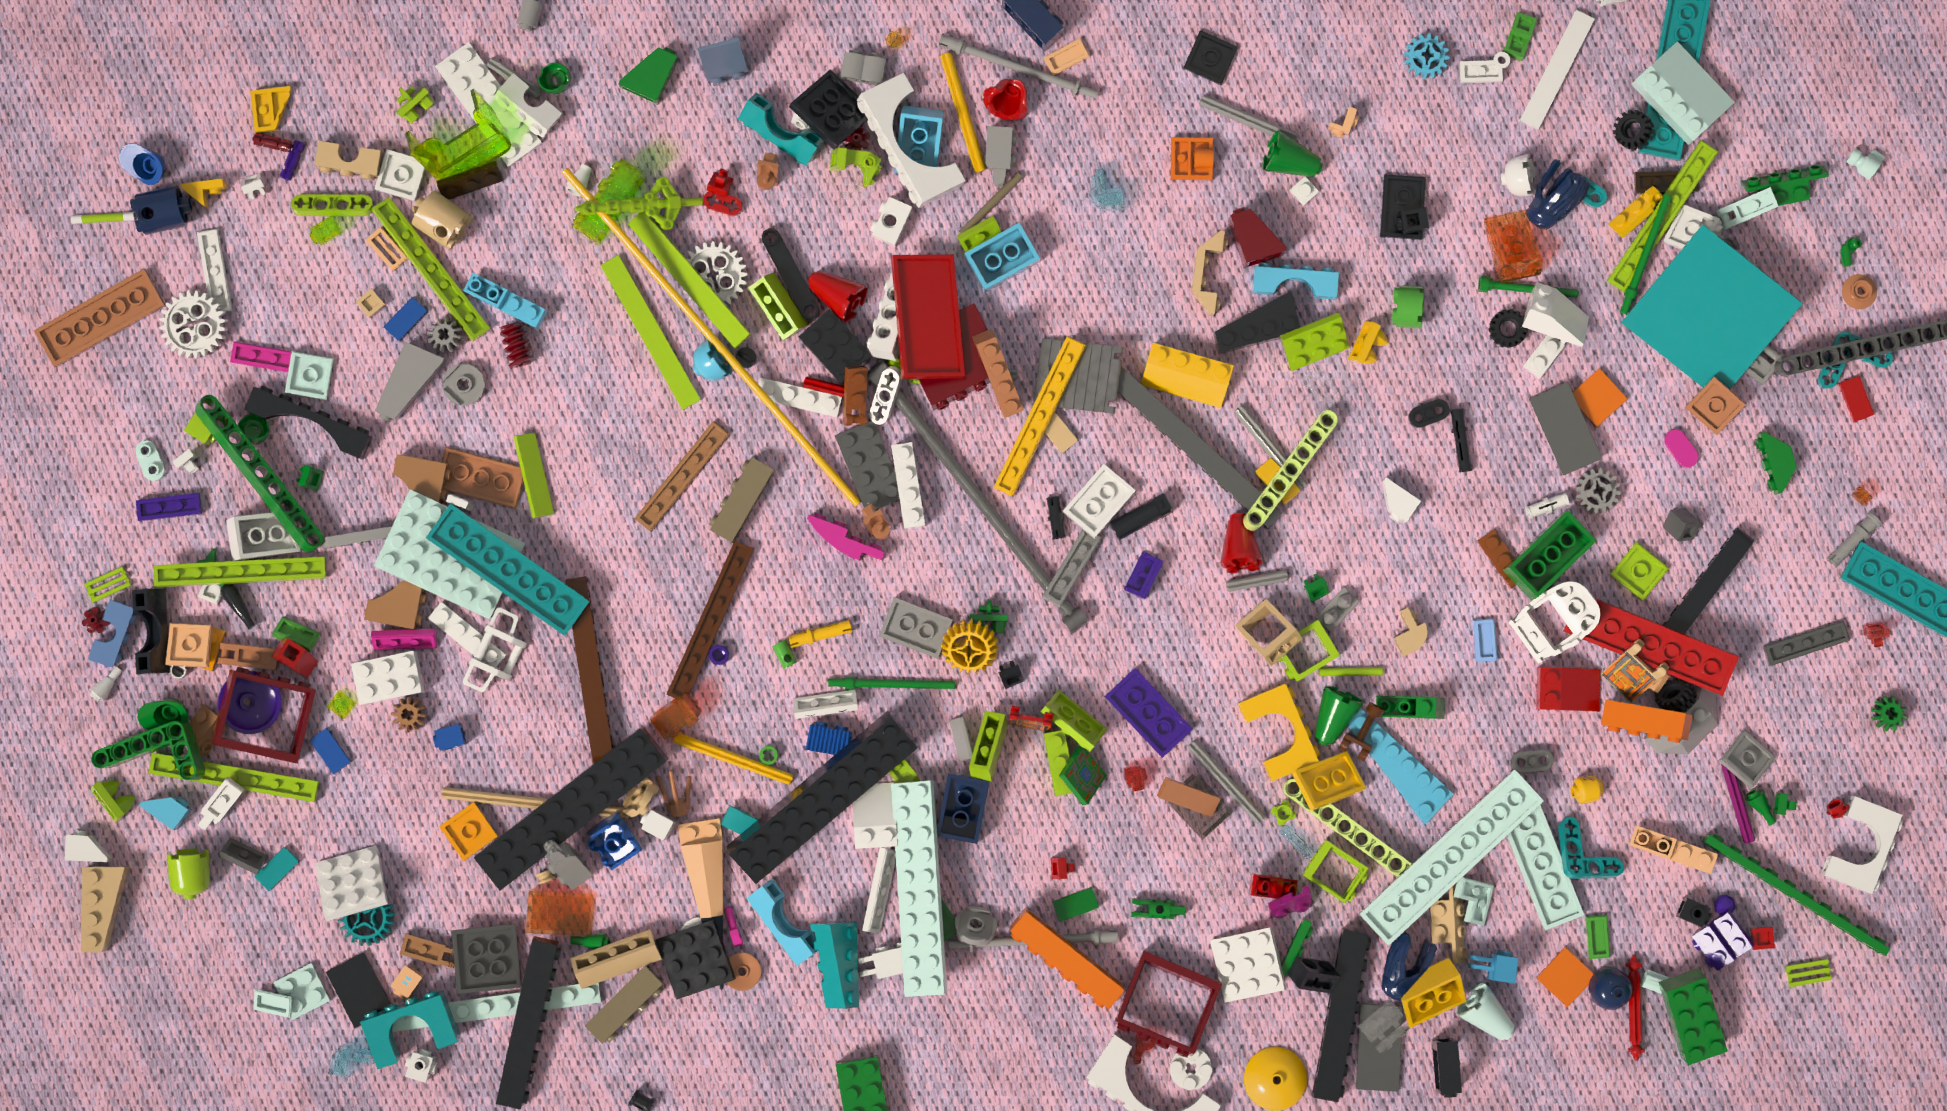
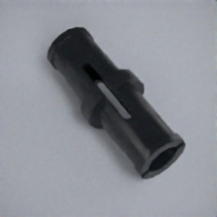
[1046,496,1066,540]

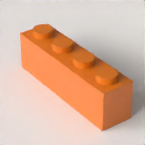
[1601,700,1693,743]

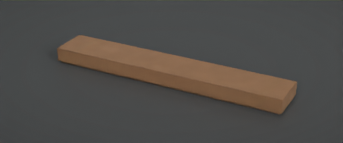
[634,421,730,532]

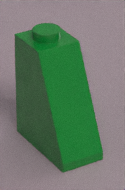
[618,47,679,105]

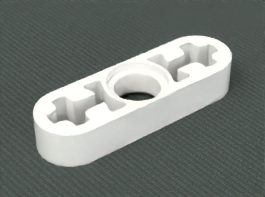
[869,366,902,424]

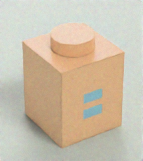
[391,964,425,999]

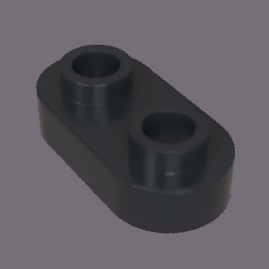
[1408,399,1450,428]

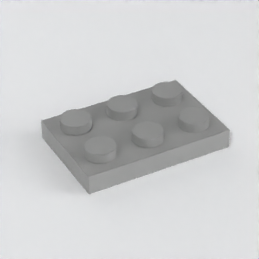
[879,597,953,659]

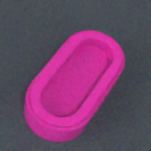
[1664,429,1698,468]

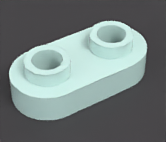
[135,440,165,481]

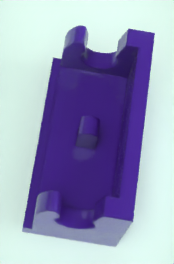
[1124,552,1164,600]

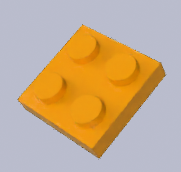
[439,802,499,861]

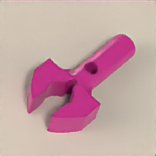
[724,907,743,947]

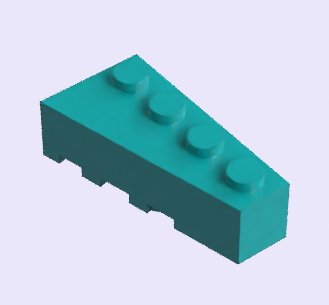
[810,922,859,1009]

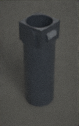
[1109,493,1173,541]

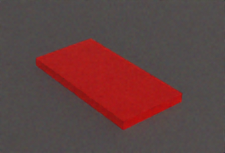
[891,254,965,379]

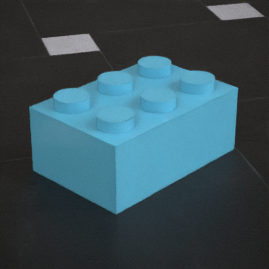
[964,222,1040,293]

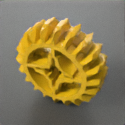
[941,618,999,675]

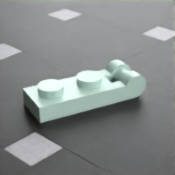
[1716,187,1779,230]

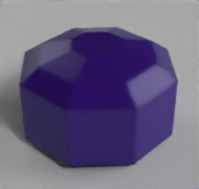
[709,645,730,666]
[1714,895,1736,915]

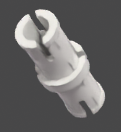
[1525,492,1570,519]

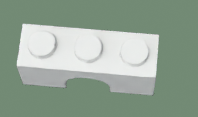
[494,73,562,138]

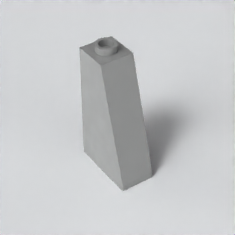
[375,342,447,422]

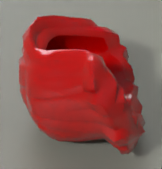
[983,79,1028,121]

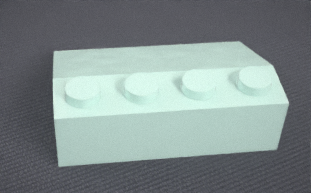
[1631,41,1735,145]

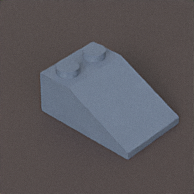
[698,37,749,85]

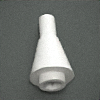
[89,666,123,703]

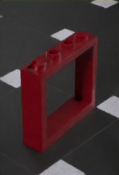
[211,667,316,764]
[1114,951,1222,1058]

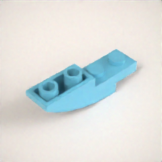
[463,273,548,329]

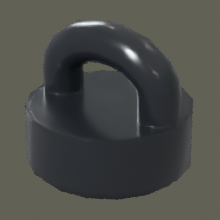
[736,347,757,369]

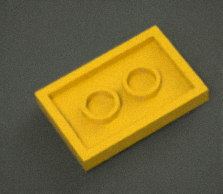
[1292,751,1366,811]

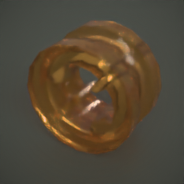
[1851,486,1873,507]

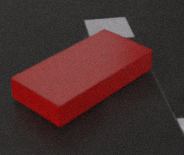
[1838,376,1874,423]

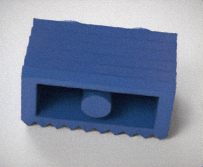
[805,721,852,755]

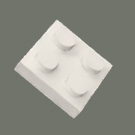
[375,149,428,202]

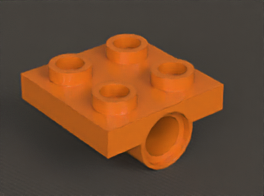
[1170,137,1214,181]

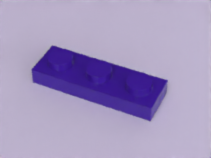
[136,493,202,522]

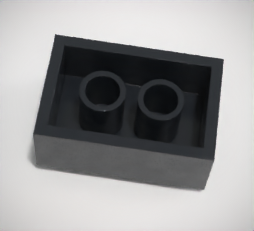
[798,309,872,385]

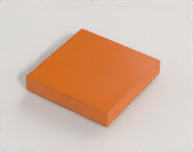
[1573,368,1627,427]
[1536,947,1593,1007]

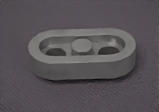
[1510,750,1554,773]

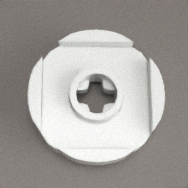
[1170,1048,1212,1090]

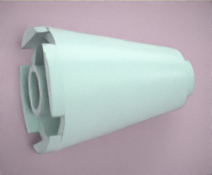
[1456,983,1515,1040]

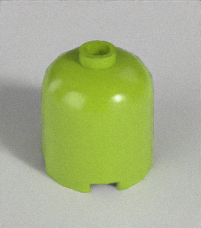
[166,848,210,899]

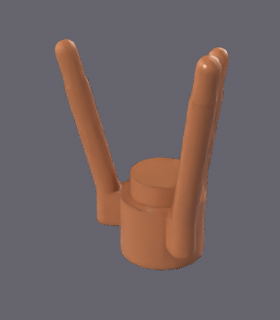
[656,770,691,817]

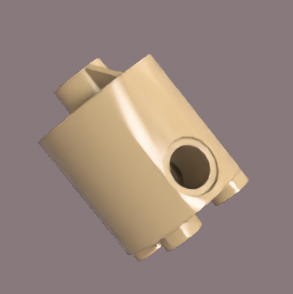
[412,191,474,250]

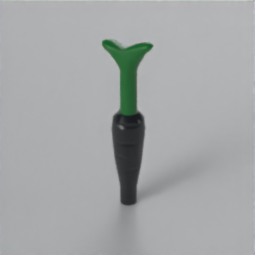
[195,548,255,630]

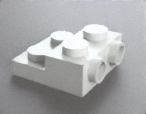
[1663,204,1723,250]

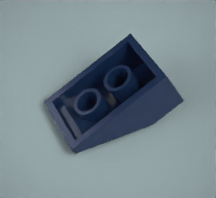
[937,773,990,844]

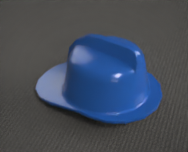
[119,143,167,185]

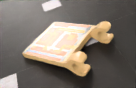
[1600,639,1669,703]

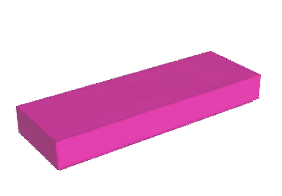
[230,342,292,372]
[371,629,437,650]

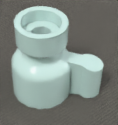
[1846,148,1885,180]

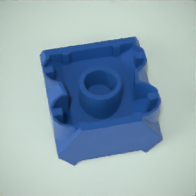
[586,812,642,871]

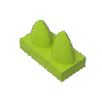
[91,780,135,823]

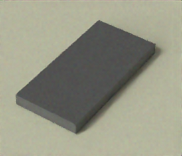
[1529,382,1603,476]
[1356,1004,1403,1092]

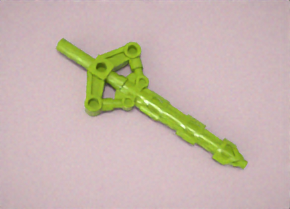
[575,177,703,230]

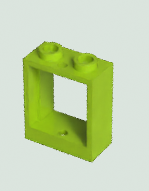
[1278,620,1340,682]
[1301,839,1369,903]

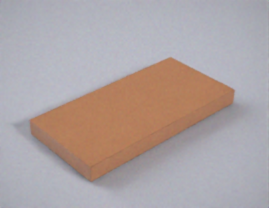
[442,447,524,509]

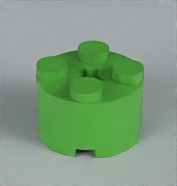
[1392,285,1424,329]

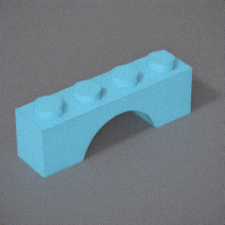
[1252,263,1339,300]
[746,878,818,966]

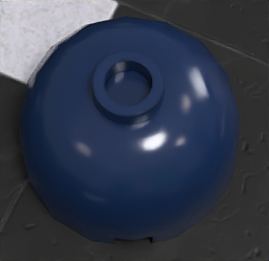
[1588,967,1633,1010]

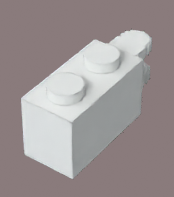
[858,942,903,979]

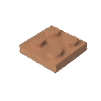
[1685,376,1746,435]

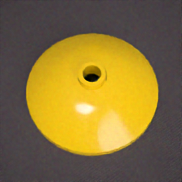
[1244,1047,1307,1111]

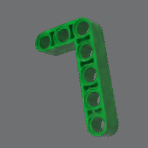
[91,721,205,780]

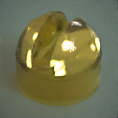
[886,30,904,49]

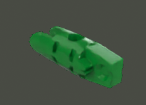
[1131,898,1186,919]

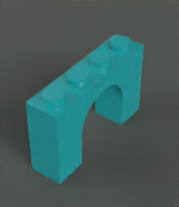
[360,989,461,1070]

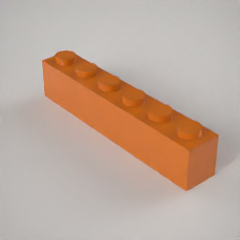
[1010,907,1125,1009]

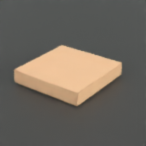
[166,623,213,668]

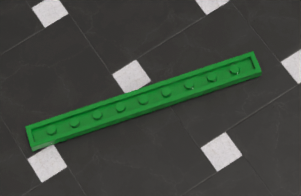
[1701,833,1890,956]

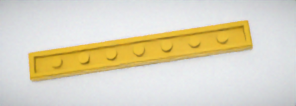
[994,336,1087,497]

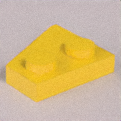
[250,86,292,133]

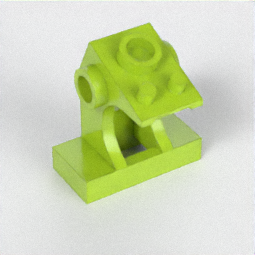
[830,147,882,188]

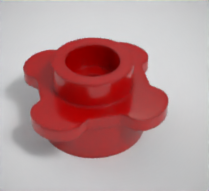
[1826,799,1850,819]

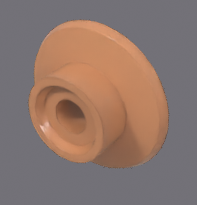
[1842,274,1877,309]
[727,953,761,991]

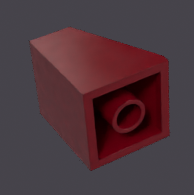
[1228,207,1286,268]

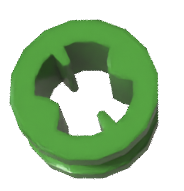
[759,746,779,765]

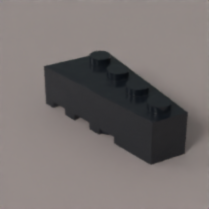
[1213,291,1300,354]

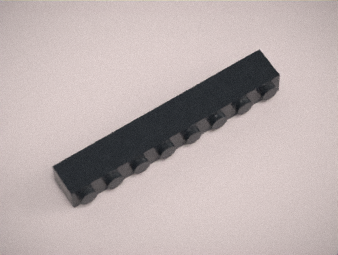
[1312,929,1371,1102]
[496,936,561,1110]

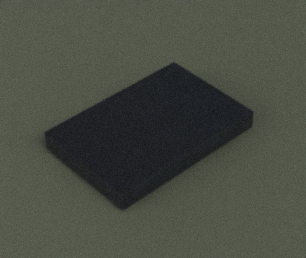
[1380,174,1426,240]
[326,952,391,1028]

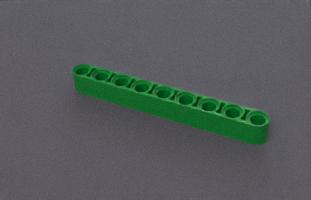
[195,395,323,553]

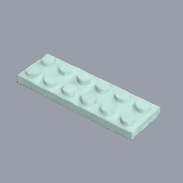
[1506,805,1584,930]

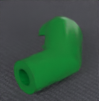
[1840,237,1862,267]

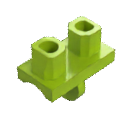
[396,86,434,123]

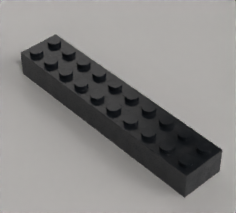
[726,711,918,884]
[474,725,669,891]

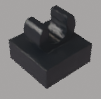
[998,661,1024,689]

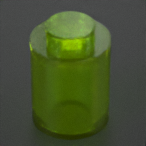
[309,215,343,246]

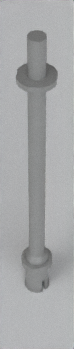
[938,33,1099,99]
[949,929,1118,953]

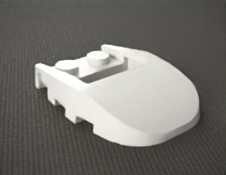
[1509,581,1600,664]

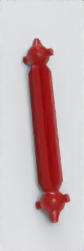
[1625,955,1645,1061]

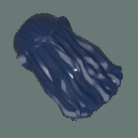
[1525,159,1590,230]
[1381,931,1437,1001]

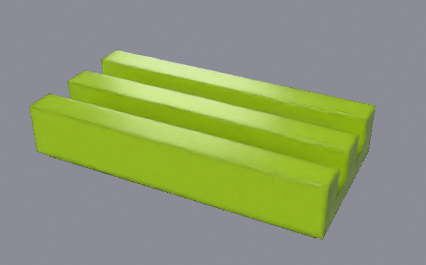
[84,566,132,603]
[1785,959,1832,987]

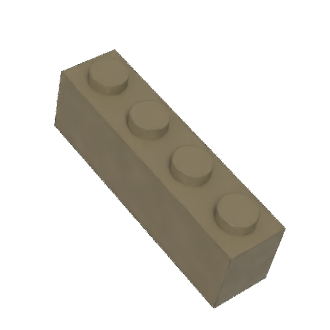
[709,457,775,543]
[585,965,664,1044]

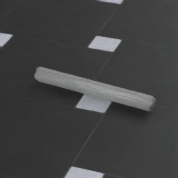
[1199,95,1298,141]
[1234,405,1307,491]
[1188,741,1265,824]

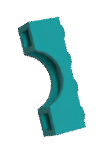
[738,92,824,166]

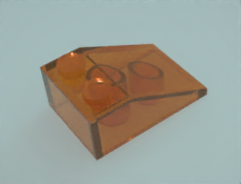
[1484,210,1543,283]
[526,889,595,936]

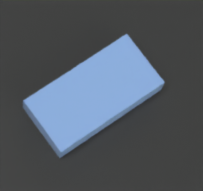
[1473,619,1498,662]

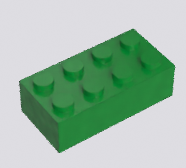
[1503,510,1597,601]
[1658,968,1728,1066]
[836,1055,888,1111]

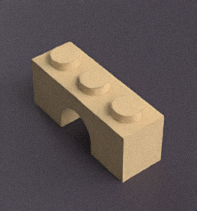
[315,141,384,181]

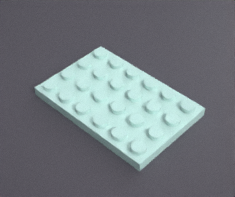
[373,489,525,619]

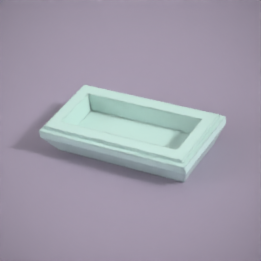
[254,989,293,1018]

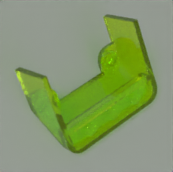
[405,89,511,181]

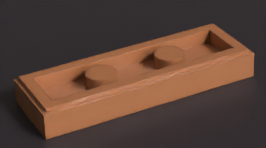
[1157,777,1221,817]

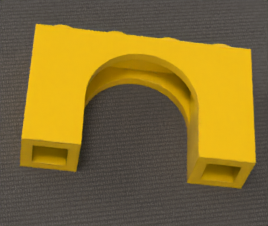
[1238,683,1320,781]

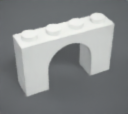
[1820,796,1903,894]

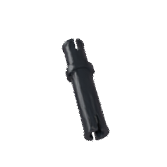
[1450,408,1472,473]

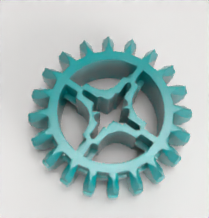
[338,897,396,946]

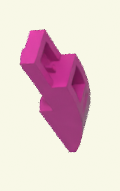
[807,513,885,561]

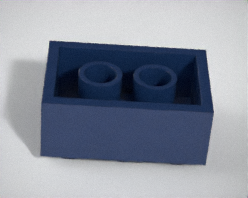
[1002,0,1064,52]

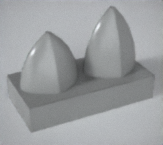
[1315,587,1359,632]

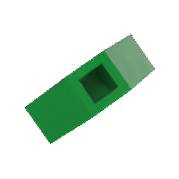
[1755,432,1797,495]

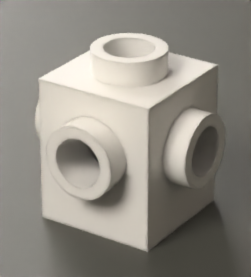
[405,1048,438,1083]

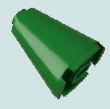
[1262,131,1323,177]
[1314,685,1363,746]

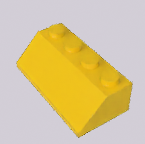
[1141,343,1234,408]

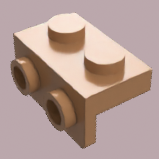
[189,704,228,757]

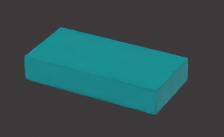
[254,846,300,891]

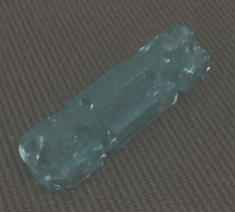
[1279,825,1315,860]

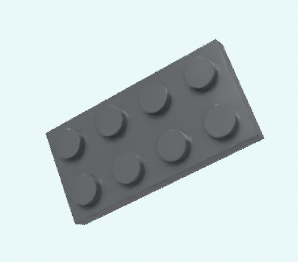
[835,421,900,510]

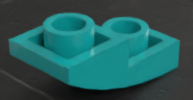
[720,805,759,834]

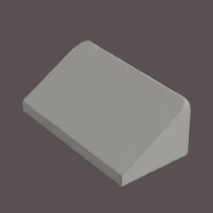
[949,717,973,761]

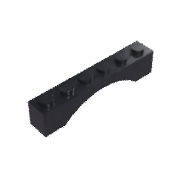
[244,385,373,460]

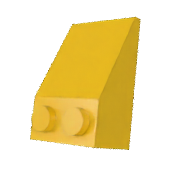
[1401,958,1467,1028]

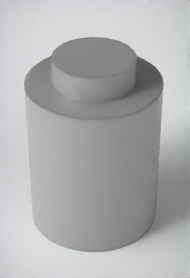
[516,0,543,32]

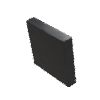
[1183,30,1238,85]

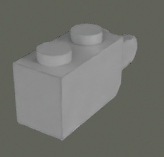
[985,126,1017,188]
[544,840,593,890]

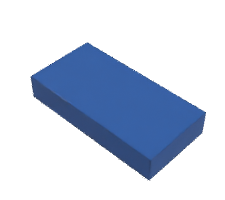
[384,297,428,342]
[309,728,351,775]

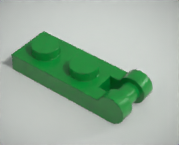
[1281,919,1313,976]

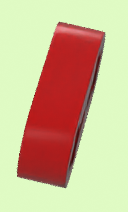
[703,191,743,217]

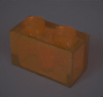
[650,691,702,740]

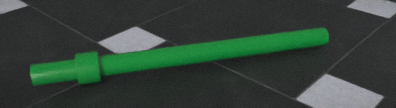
[1620,193,1672,315]
[828,676,955,689]

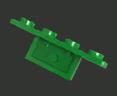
[1741,165,1829,206]

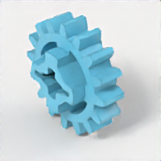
[1403,33,1450,80]

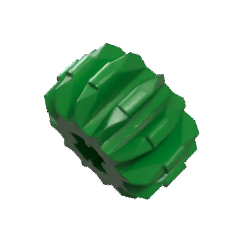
[1871,696,1908,731]

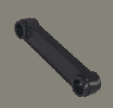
[762,228,820,321]

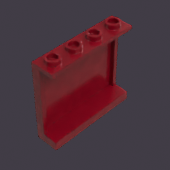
[918,303,990,411]

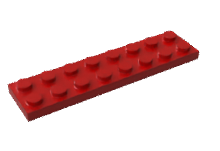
[1563,598,1739,696]

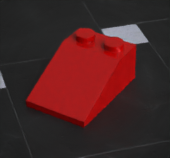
[1536,667,1600,712]

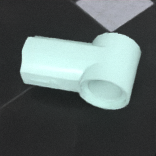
[1641,969,1670,994]

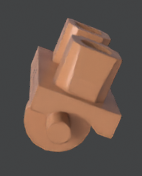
[757,152,779,190]
[861,504,891,540]

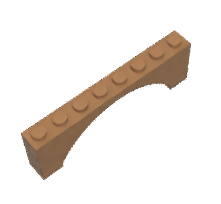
[364,454,452,629]

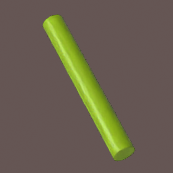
[1319,667,1383,676]

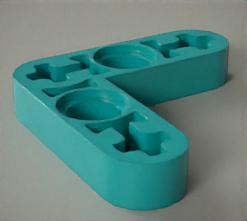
[1817,332,1893,389]
[1558,816,1624,879]

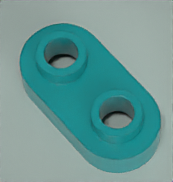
[1582,175,1607,208]

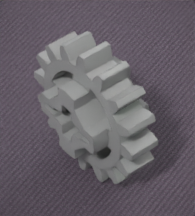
[1574,468,1621,514]

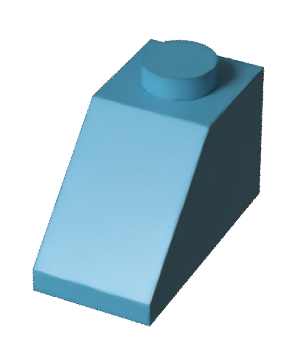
[139,796,192,830]

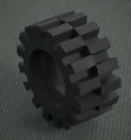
[1613,110,1655,151]
[1488,309,1528,348]
[1654,678,1697,713]

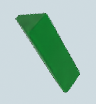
[1052,887,1099,922]

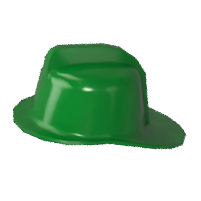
[137,698,189,730]

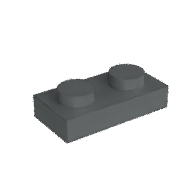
[219,838,268,875]

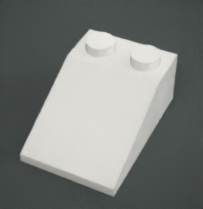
[1522,282,1589,347]
[226,512,301,561]
[853,782,897,849]

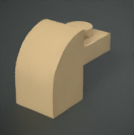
[1393,607,1427,657]

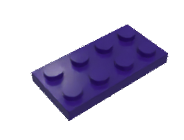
[1104,668,1193,758]

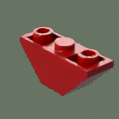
[1248,873,1298,899]

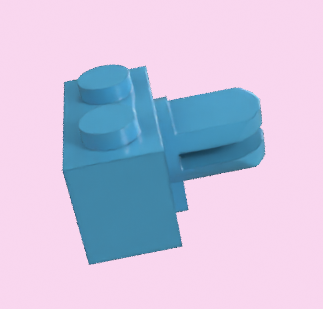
[1468,950,1518,984]

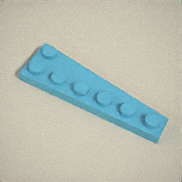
[1348,709,1453,825]

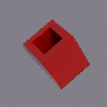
[271,638,318,679]

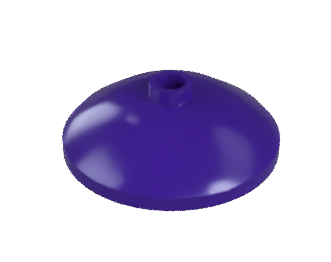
[217,671,282,734]

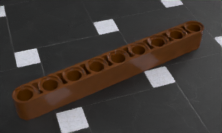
[566,576,613,763]

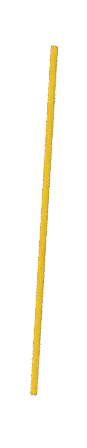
[562,168,861,507]

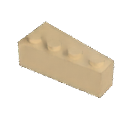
[81,866,130,952]

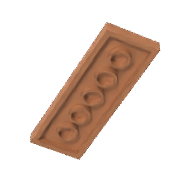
[34,269,166,367]

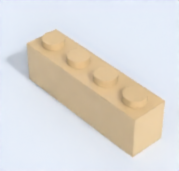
[570,929,662,989]

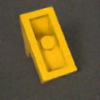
[181,179,227,209]

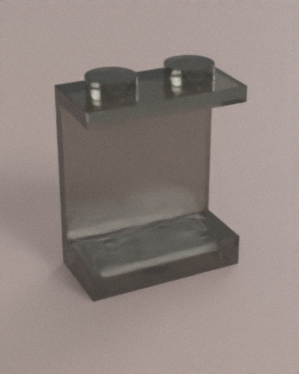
[1167,773,1234,840]

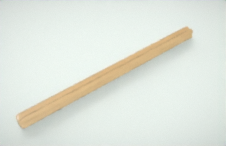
[441,787,629,819]

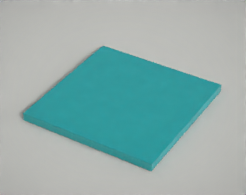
[1621,224,1803,389]

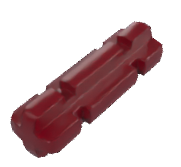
[252,133,293,152]

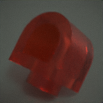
[1123,764,1147,792]

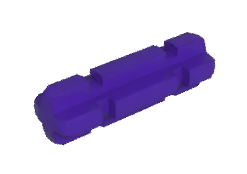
[280,140,305,181]

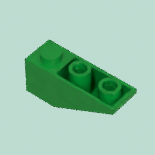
[1376,696,1445,719]

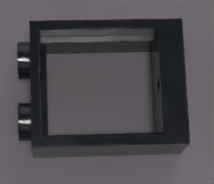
[1432,1038,1462,1098]

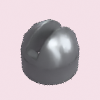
[170,666,188,679]

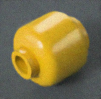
[1570,775,1604,804]

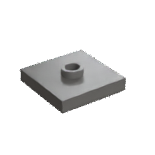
[1719,730,1776,789]

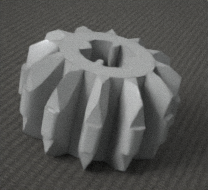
[427,317,463,353]

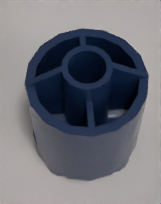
[130,185,192,235]

